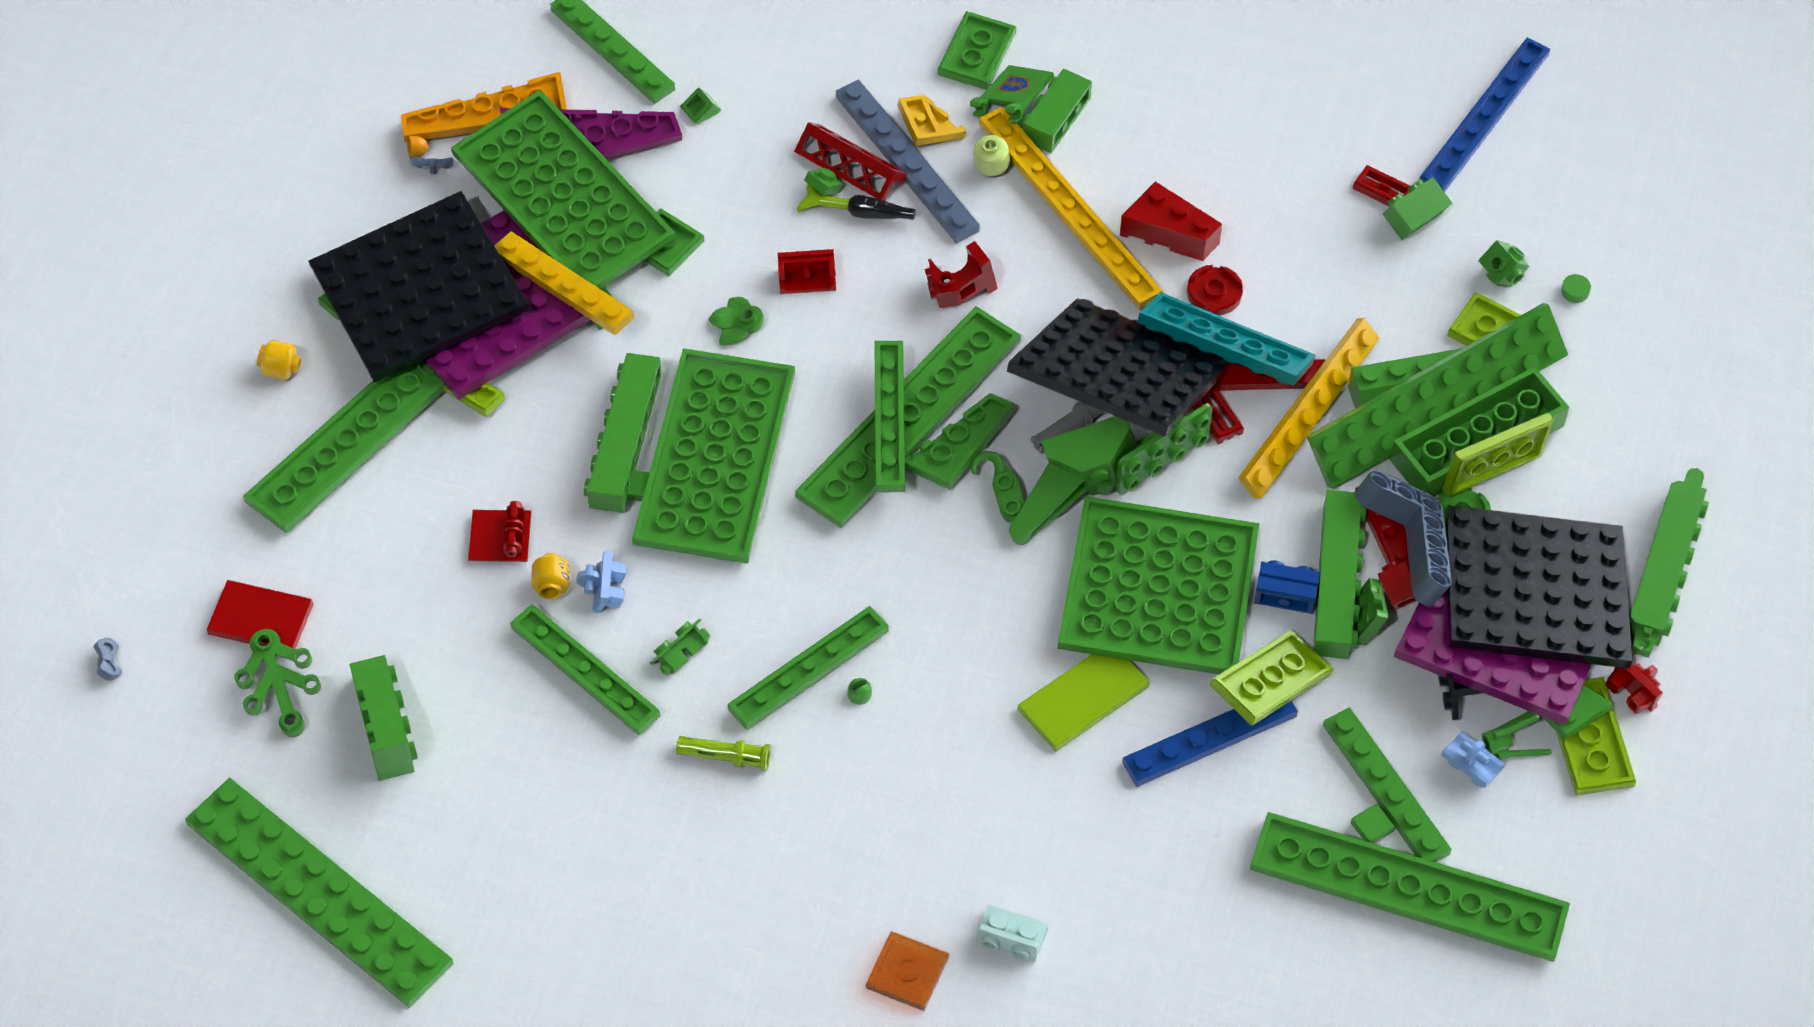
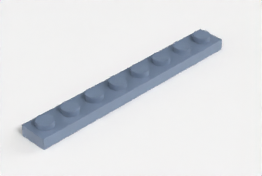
[836,79,980,244]

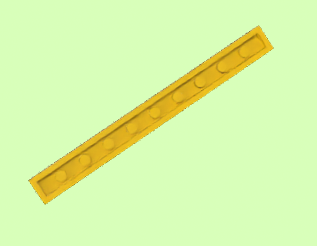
[979,106,1163,310]

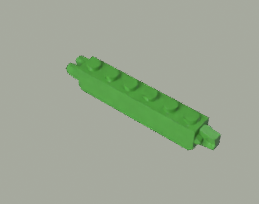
[1629,468,1709,658]

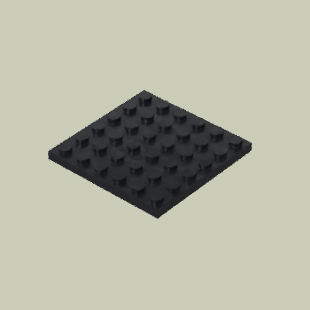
[308,191,530,383]
[1007,298,1230,437]
[1445,505,1632,669]

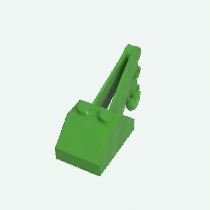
[971,416,1137,545]

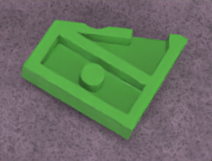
[1356,578,1388,645]

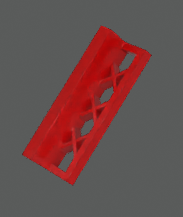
[794,122,907,201]

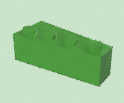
[349,655,418,781]

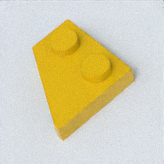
[897,95,966,146]

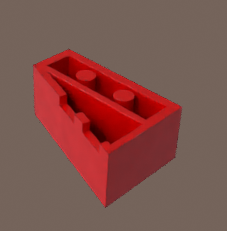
[1119,181,1222,261]

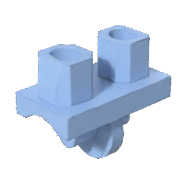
[576,551,626,613]
[1441,731,1505,788]

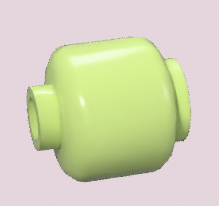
[973,135,1010,176]

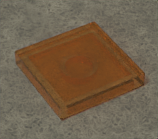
[866,931,949,1011]

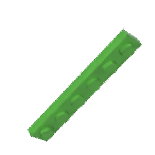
[550,0,675,104]
[874,341,905,492]
[510,604,660,735]
[728,606,889,730]
[1323,707,1452,862]

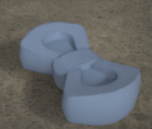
[411,156,454,174]
[94,638,122,681]

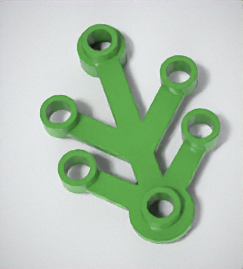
[234,629,321,737]

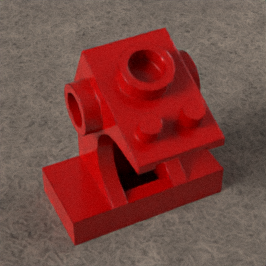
[924,241,998,308]

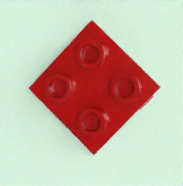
[468,501,532,562]

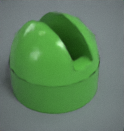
[848,678,872,705]

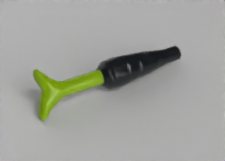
[797,184,916,220]

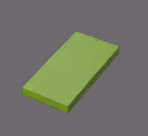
[1442,412,1554,496]
[1210,630,1334,726]
[1017,654,1150,752]
[1556,677,1636,796]

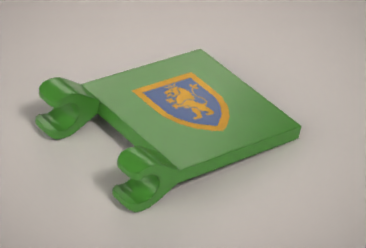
[970,65,1054,123]

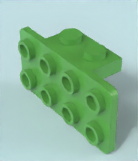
[1115,403,1212,495]

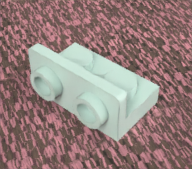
[976,905,1048,962]

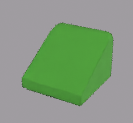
[680,87,722,125]

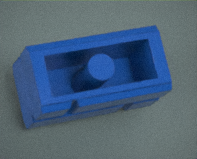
[1254,560,1320,614]

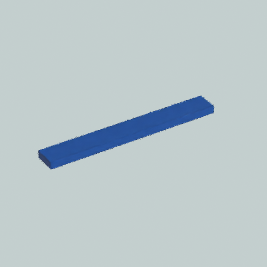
[1419,37,1550,192]

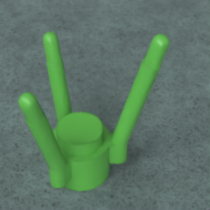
[1482,711,1552,760]

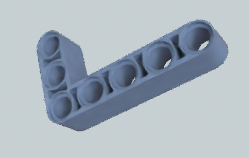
[1354,470,1452,607]

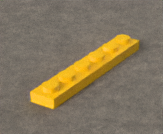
[495,231,635,335]

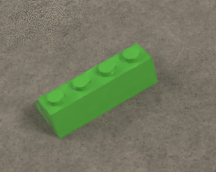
[1348,348,1462,408]

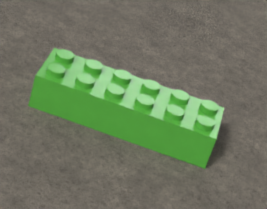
[1390,366,1569,496]

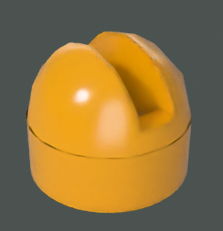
[407,136,428,158]

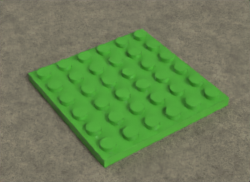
[1057,496,1260,675]

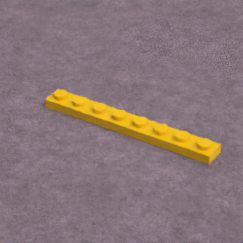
[1238,318,1380,499]

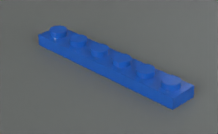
[1122,701,1298,787]

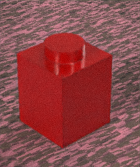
[1378,561,1418,611]

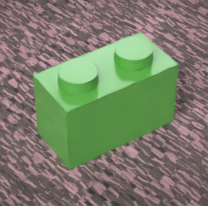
[1383,177,1453,240]

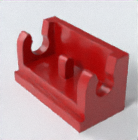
[777,249,836,294]

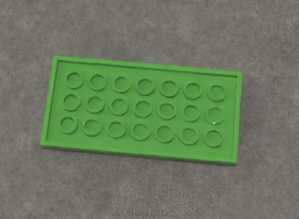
[451,90,676,289]
[632,348,795,564]

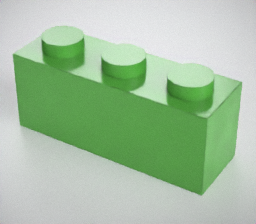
[1021,68,1092,153]

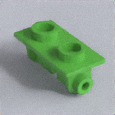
[650,618,710,675]

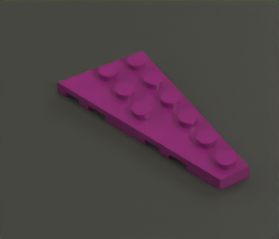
[500,108,682,160]

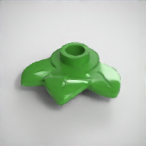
[708,297,764,345]

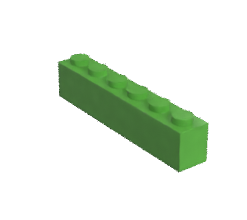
[584,353,662,513]
[1313,489,1366,659]

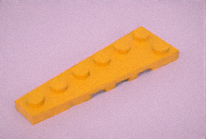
[401,72,567,143]

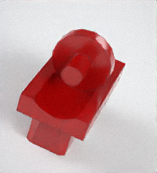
[1606,663,1663,714]

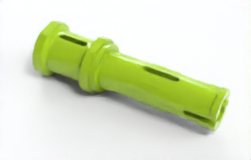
[676,736,771,771]

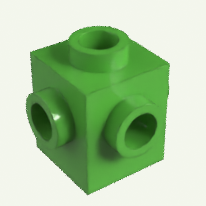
[1478,240,1530,287]

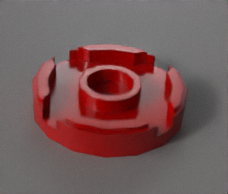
[1186,265,1243,315]

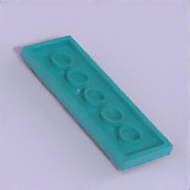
[1137,292,1315,386]

